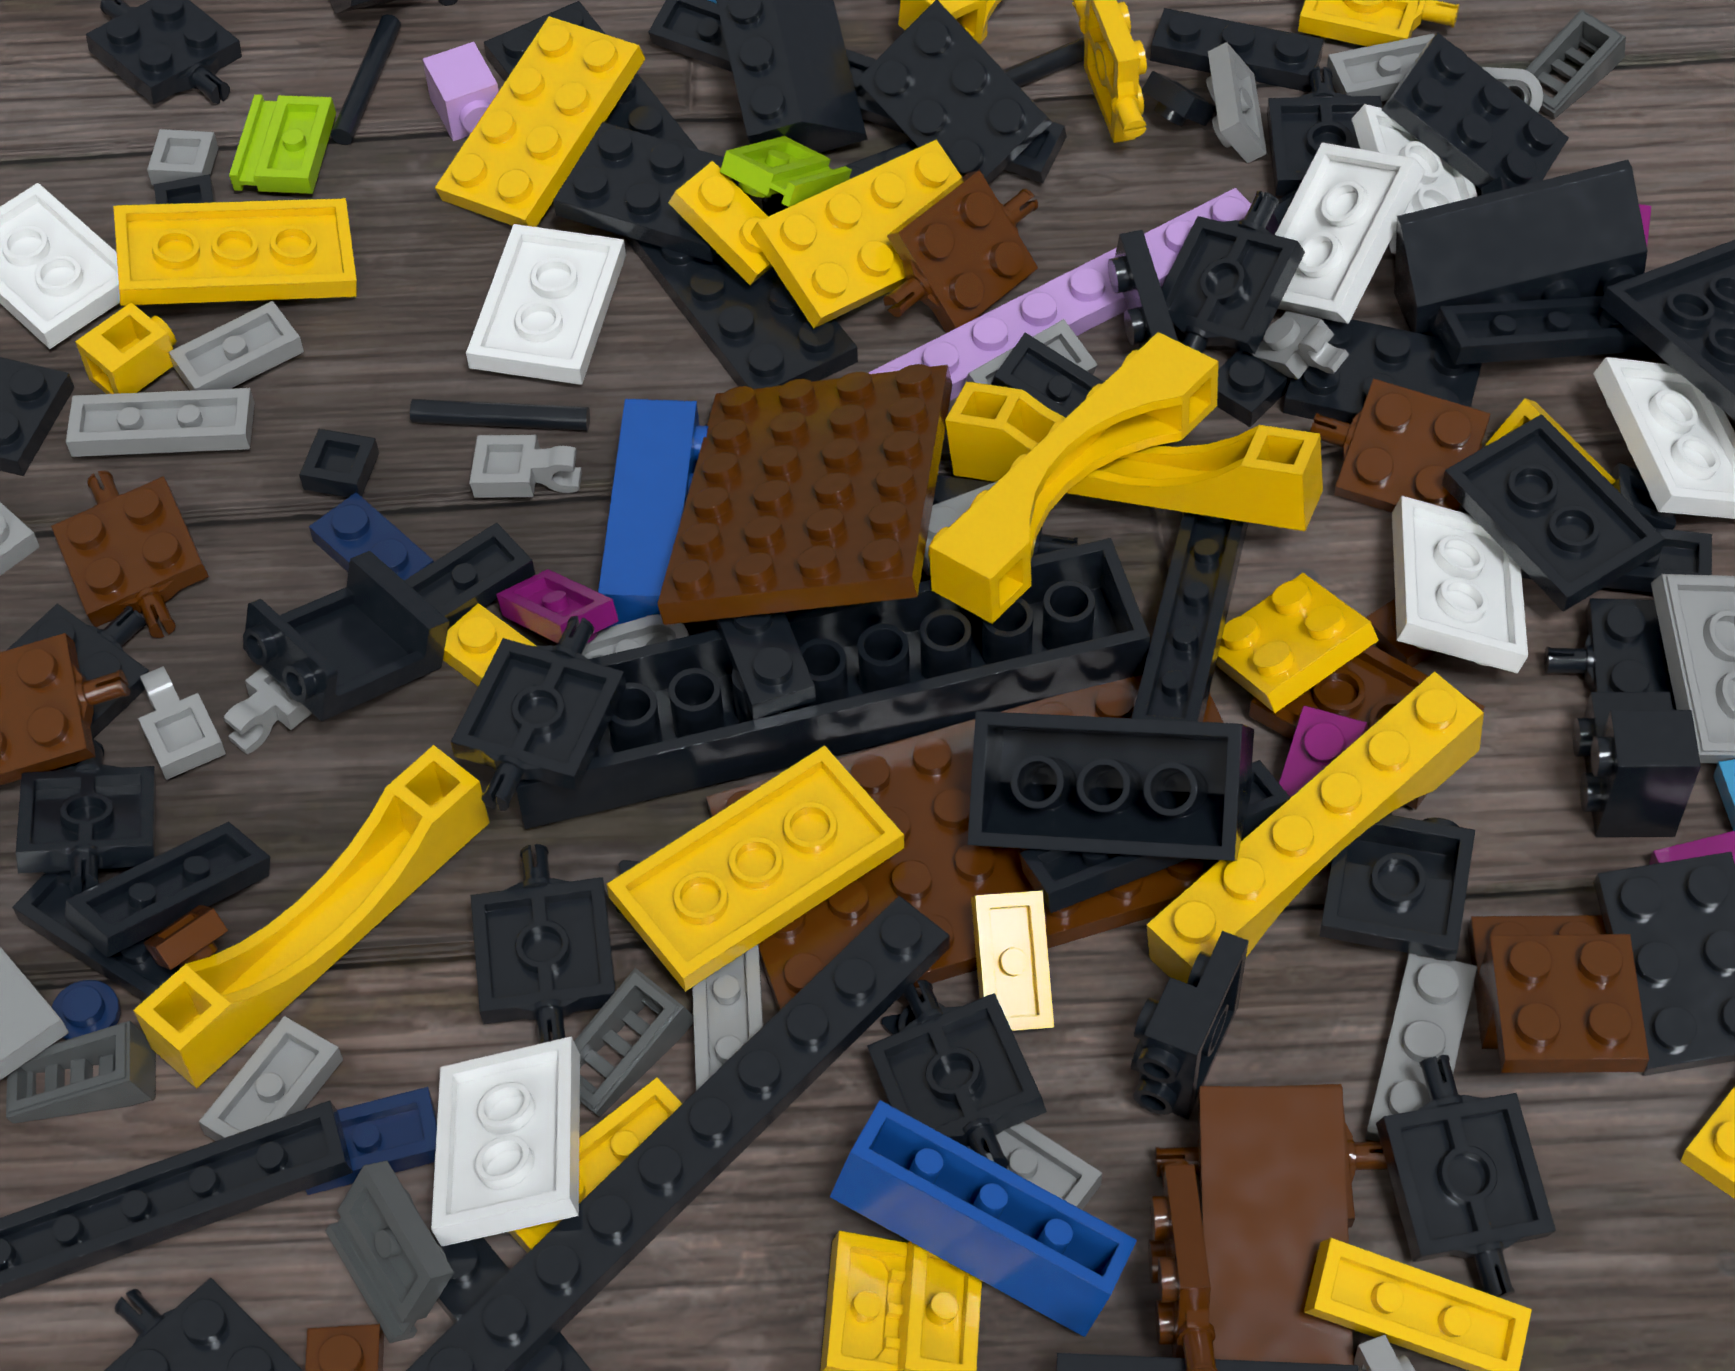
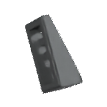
[1510,9,1626,119]
[574,968,694,1117]
[6,1021,156,1123]

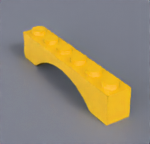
[928,332,1219,624]
[945,381,1323,531]
[1147,671,1484,983]
[133,745,490,1089]

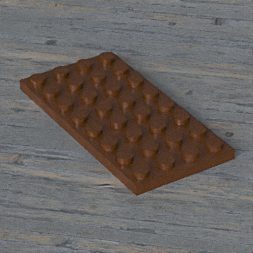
[706,675,1247,1012]

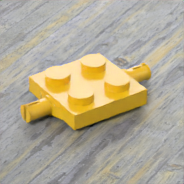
[1072,0,1147,143]
[1298,0,1460,47]

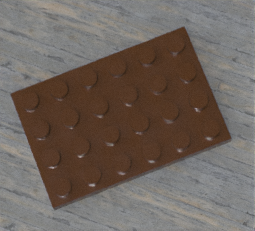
[657,364,953,625]

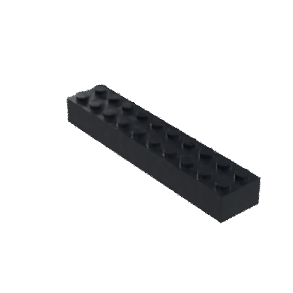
[516,538,1150,829]

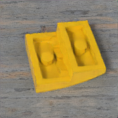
[820,1230,982,1371]

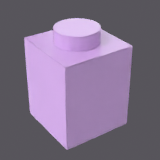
[422,42,499,141]

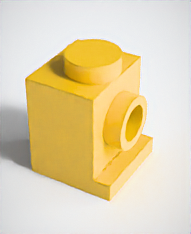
[75,302,177,394]

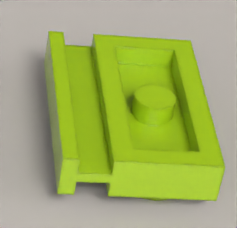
[229,94,336,194]
[720,136,852,207]

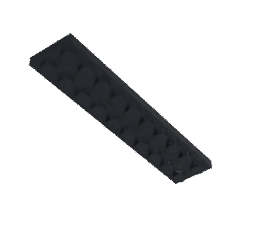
[484,1,858,389]

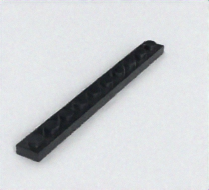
[406,896,950,1371]

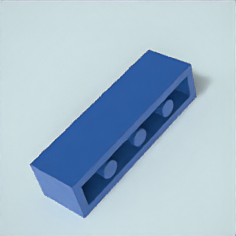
[598,399,709,629]
[830,1100,1137,1337]

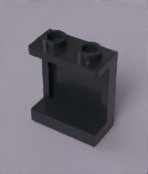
[243,551,449,722]

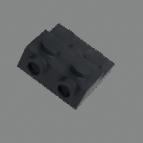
[1319,813,1476,961]
[1131,931,1249,1119]

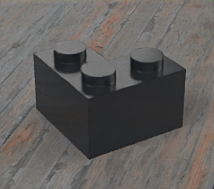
[1572,692,1701,838]

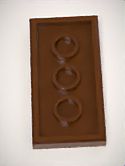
[1198,1086,1354,1365]

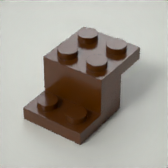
[1468,915,1649,1073]

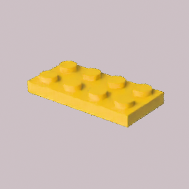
[435,16,645,227]
[751,139,962,328]
[113,198,357,306]
[607,745,904,992]

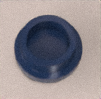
[52,980,121,1040]

